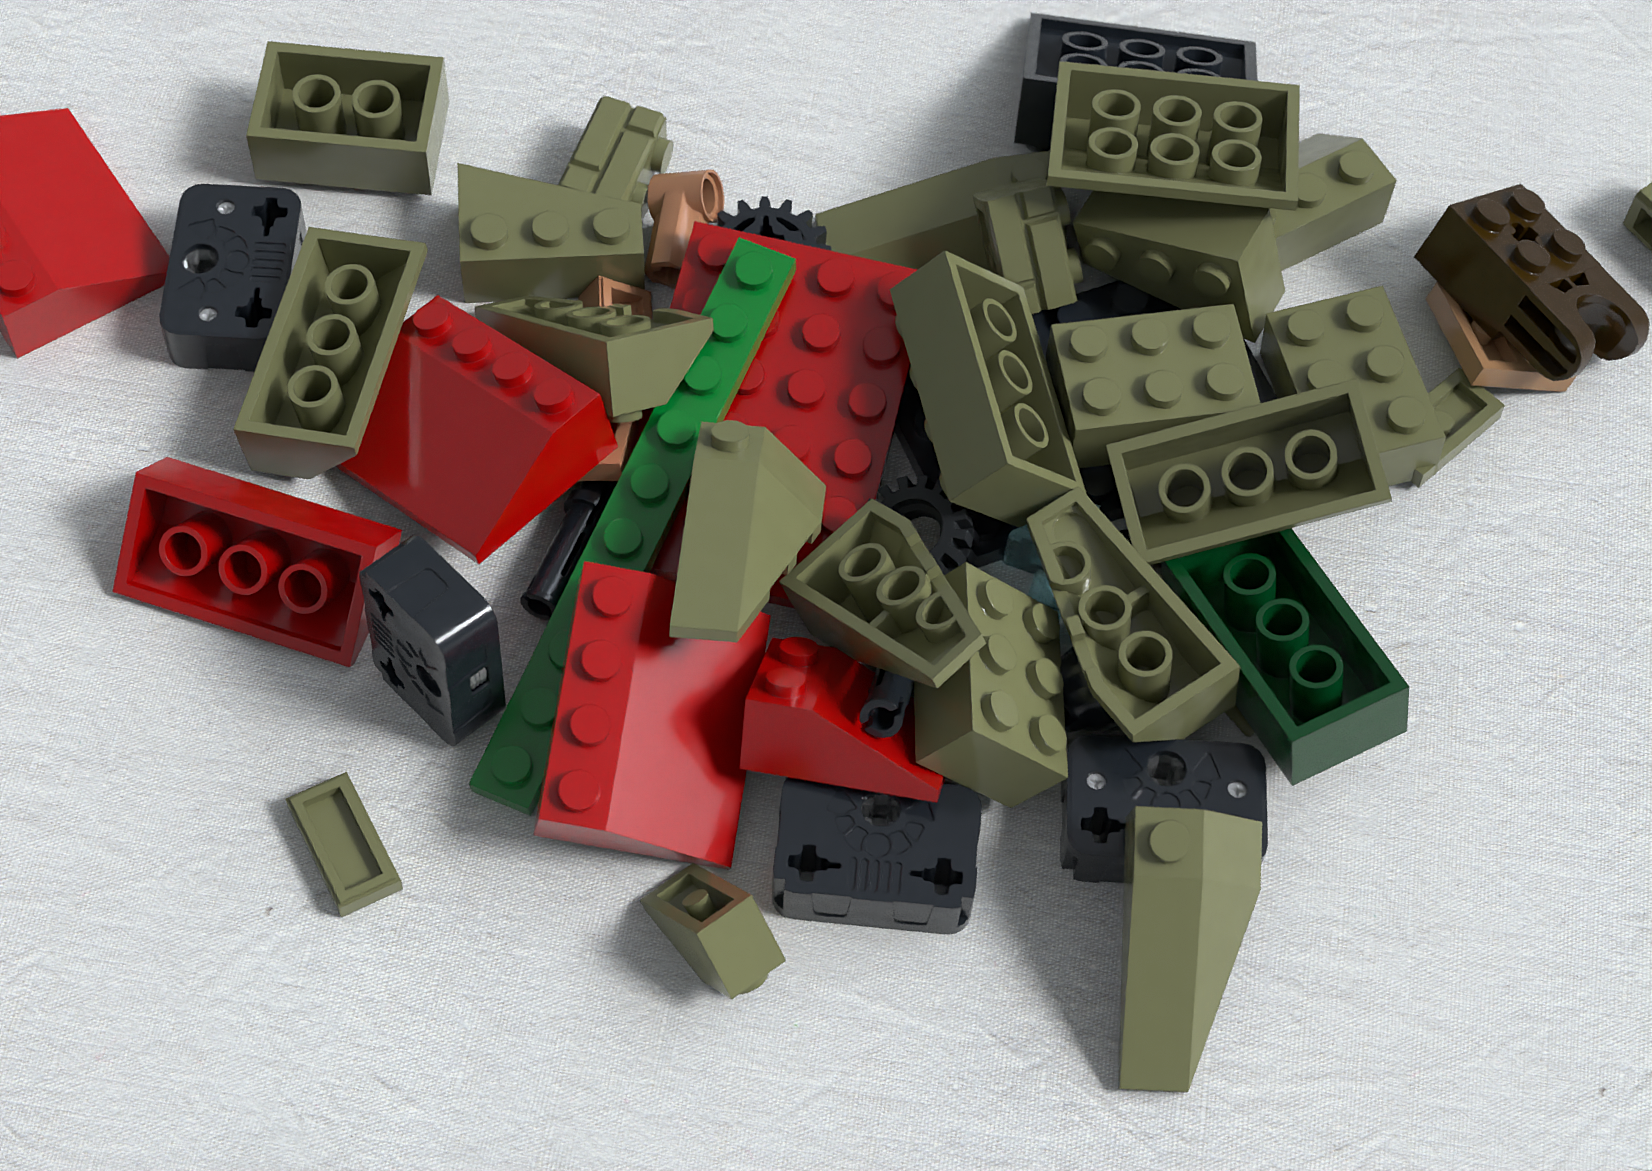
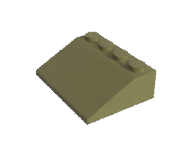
[1047,61,1300,211]

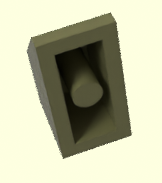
[640,863,786,999]

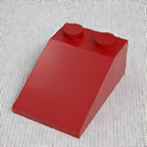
[740,637,945,803]

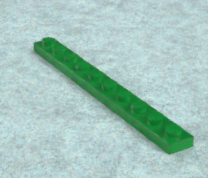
[469,237,796,816]

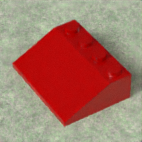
[0,108,170,359]
[335,295,618,564]
[533,561,771,870]

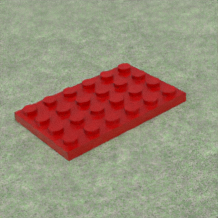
[634,221,918,609]

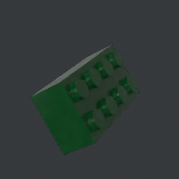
[1161,528,1410,786]

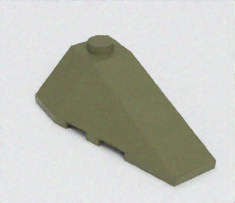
[1026,486,1240,742]
[779,499,986,688]

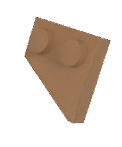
[1425,282,1578,392]

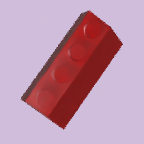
[112,457,402,667]

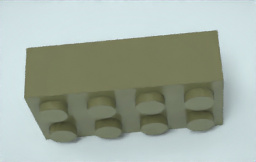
[890,251,1087,531]

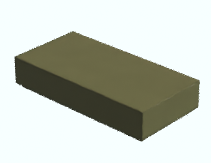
[285,772,403,918]

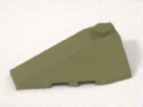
[815,151,1068,271]
[474,296,714,423]
[669,420,826,643]
[1118,806,1262,1093]

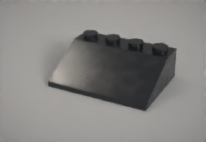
[1014,13,1258,152]

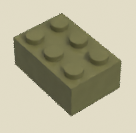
[246,41,449,196]
[1260,285,1446,486]
[1045,304,1261,468]
[914,562,1068,808]

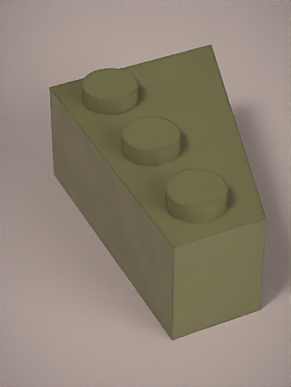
[457,163,645,303]
[1073,190,1285,343]

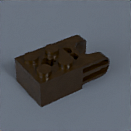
[1414,184,1650,381]

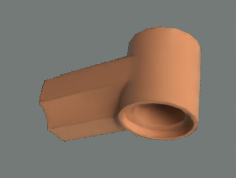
[644,169,725,289]

